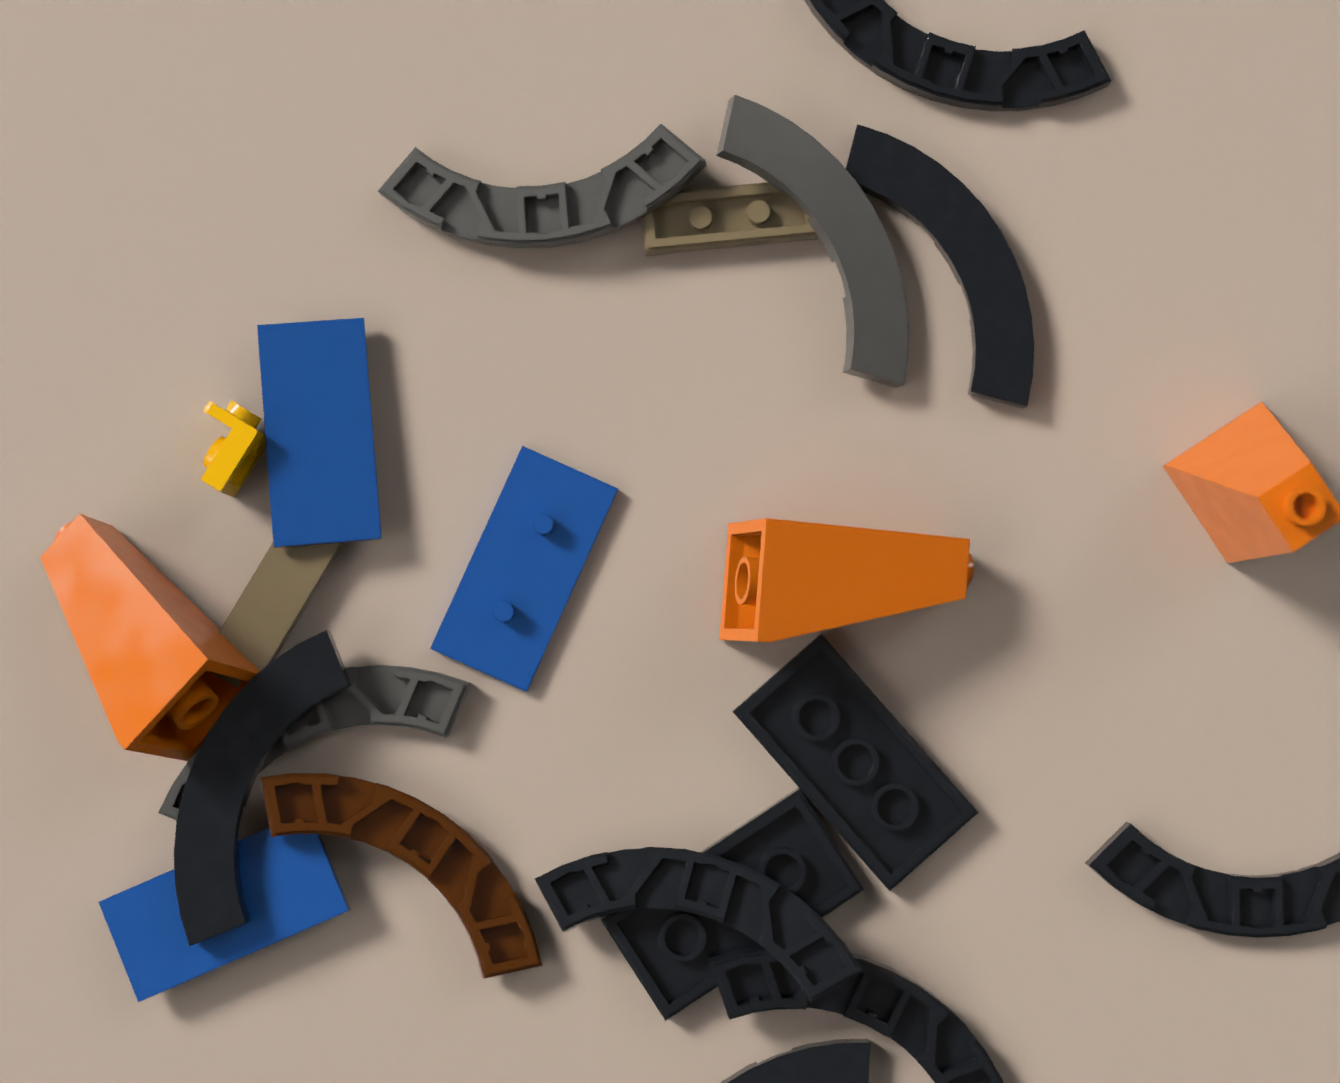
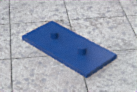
[257,318,382,548]
[430,446,619,692]
[98,828,351,1002]

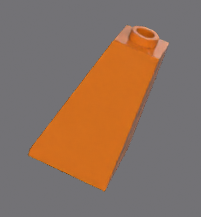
[1163,402,1340,563]
[40,514,260,761]
[719,518,974,643]

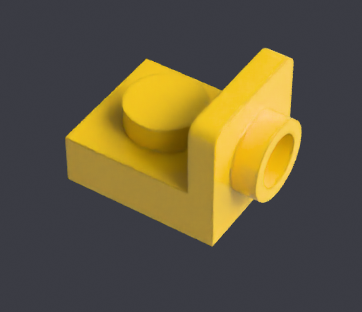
[200,400,266,498]

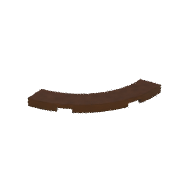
[261,773,543,979]

